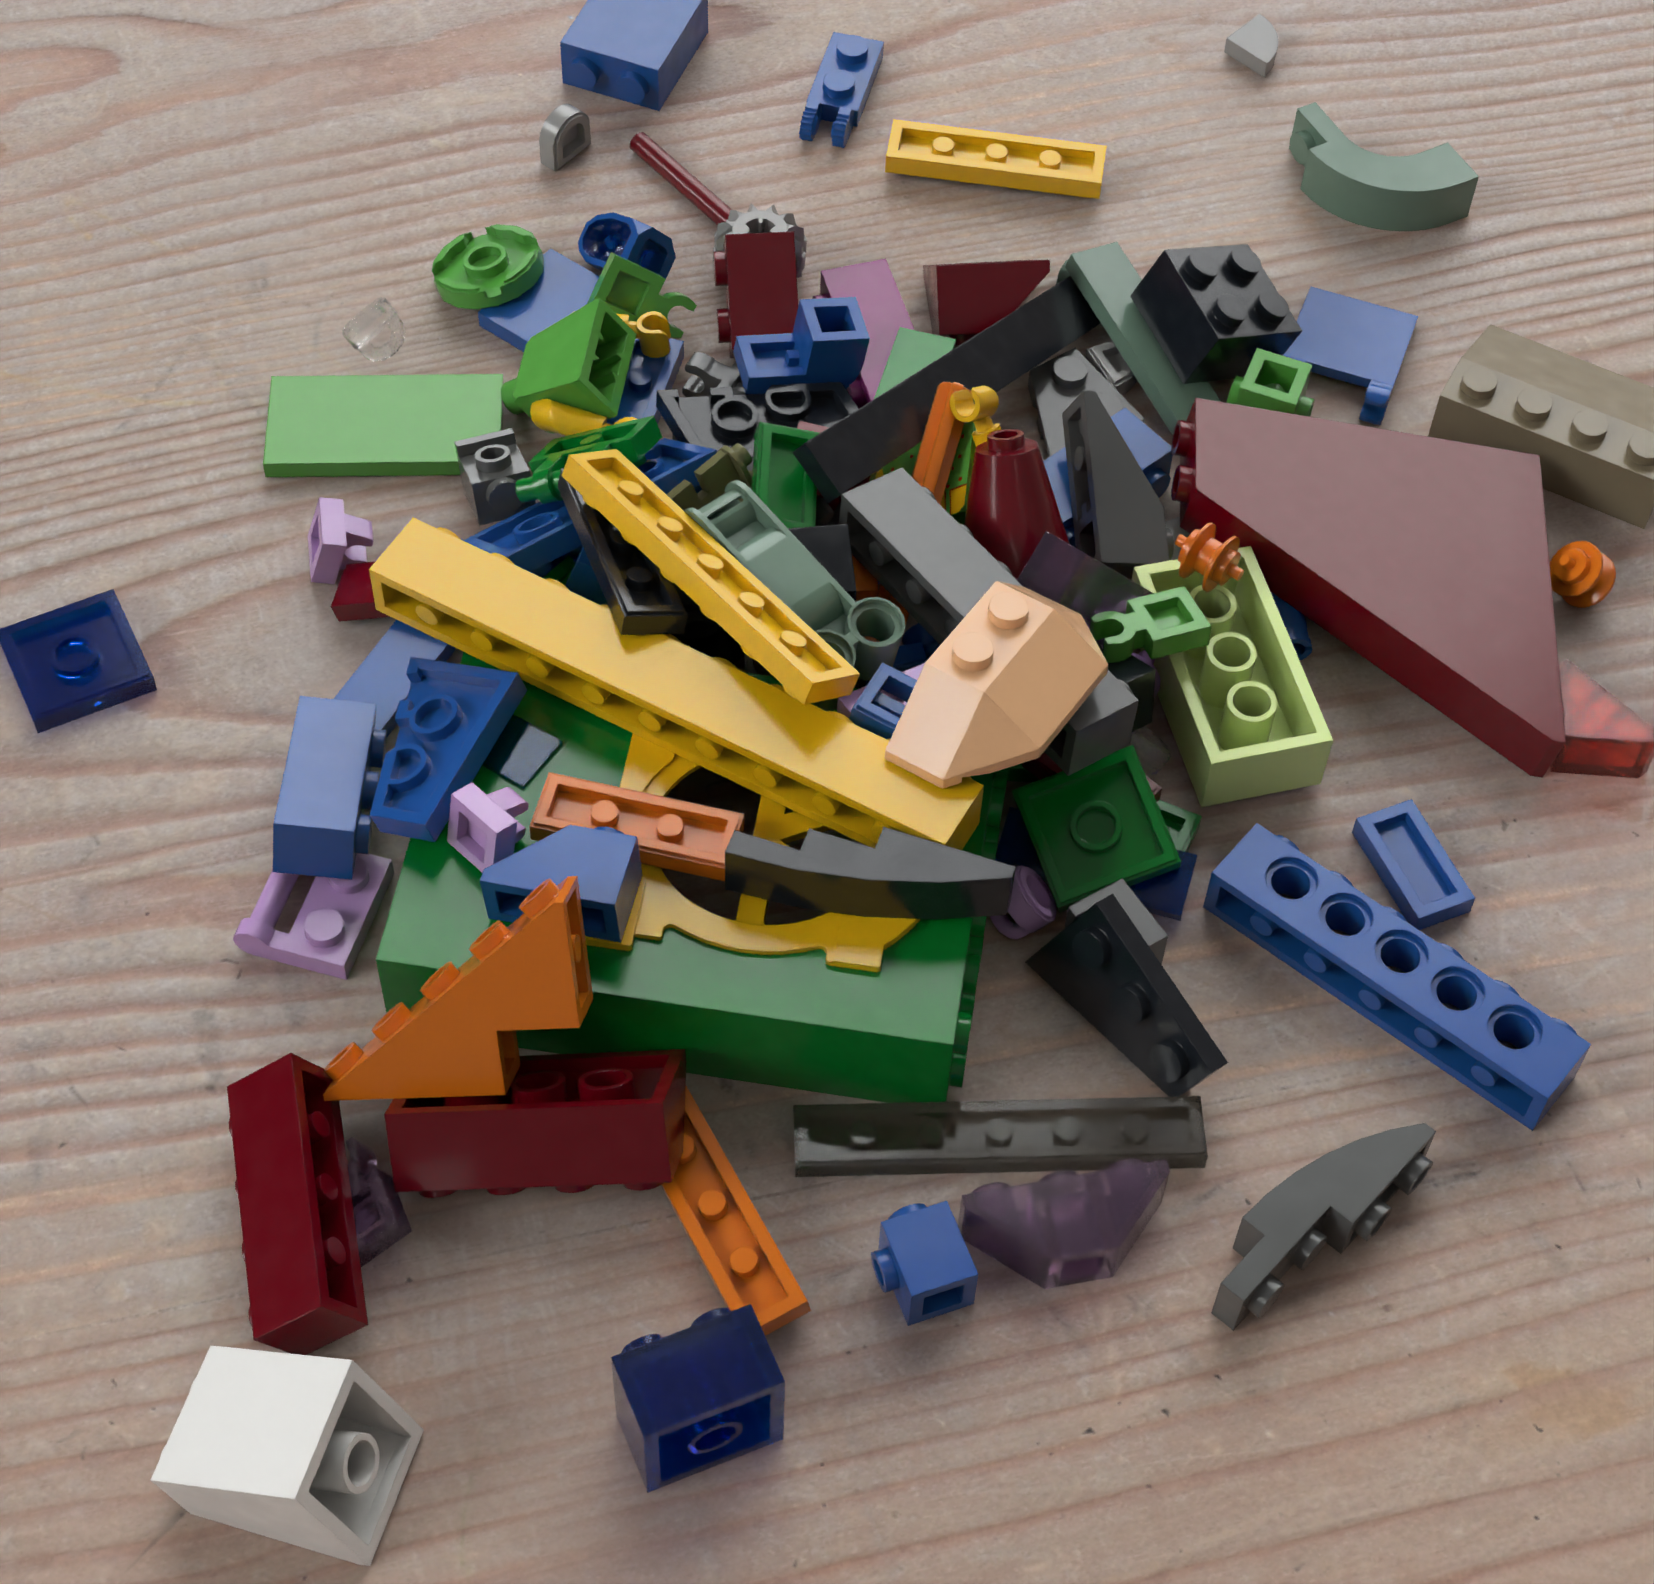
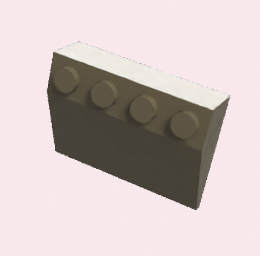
[1428,324,1654,529]

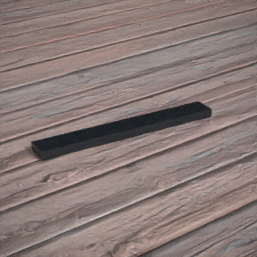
[793,276,1101,504]

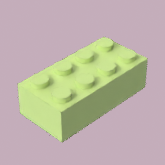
[1128,546,1333,807]

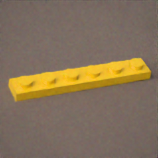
[561,449,860,705]

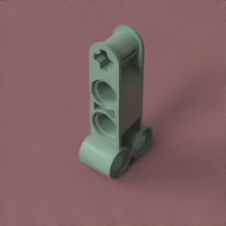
[684,480,906,711]

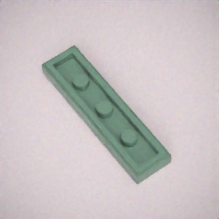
[1065,242,1221,435]

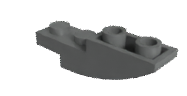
[1211,1123,1436,1331]

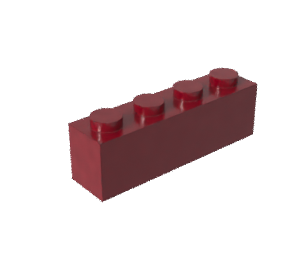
[227,1053,368,1355]

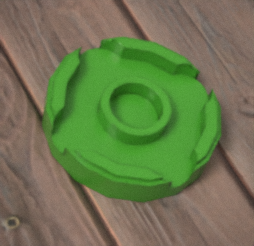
[432,224,544,310]

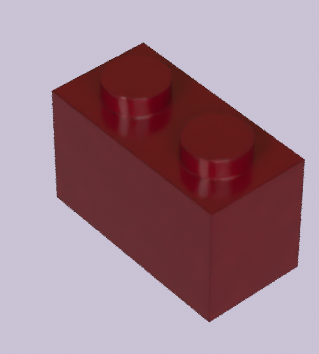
[713,231,798,358]

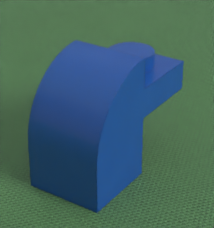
[733,297,870,394]

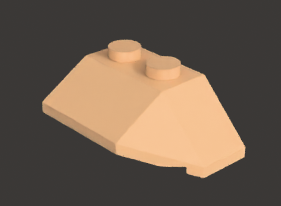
[885,581,1108,789]

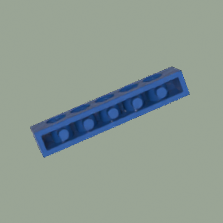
[1203,823,1591,1131]

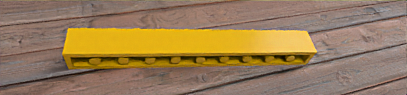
[369,517,984,850]

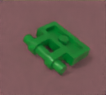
[515,415,662,504]

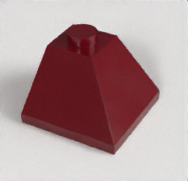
[923,260,1050,345]

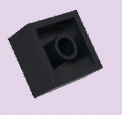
[1130,244,1302,384]

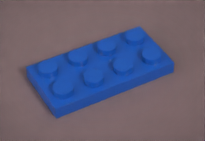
[463,438,717,577]

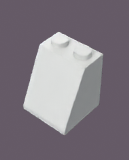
[151,1345,424,1566]

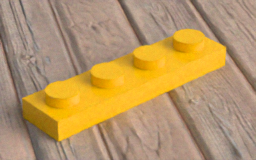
[885,119,1107,199]

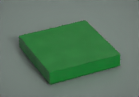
[1012,745,1181,913]

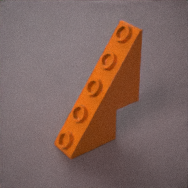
[323,876,593,1101]

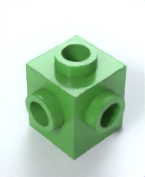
[1227,348,1315,417]

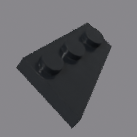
[656,382,859,458]
[1025,894,1228,1100]

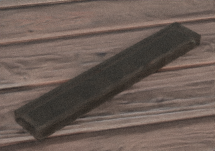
[793,1096,1208,1177]

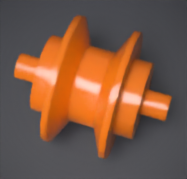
[1175,522,1244,592]
[1550,541,1616,608]

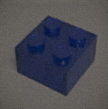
[611,1304,785,1493]

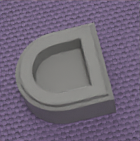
[539,104,591,171]

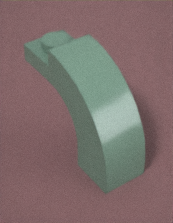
[1289,102,1479,231]

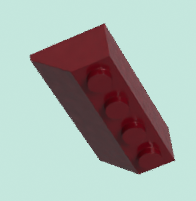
[384,1049,687,1198]

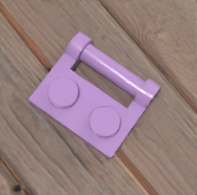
[233,853,394,980]

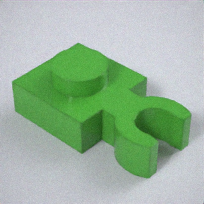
[587,252,697,338]
[1090,586,1211,663]

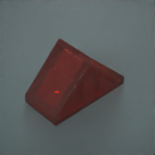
[1550,659,1654,778]

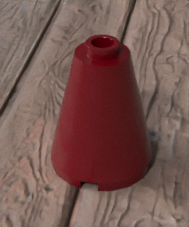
[964,429,1078,601]

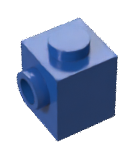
[871,1201,978,1326]

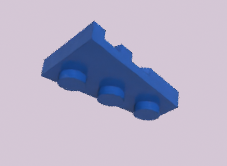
[370,657,527,842]

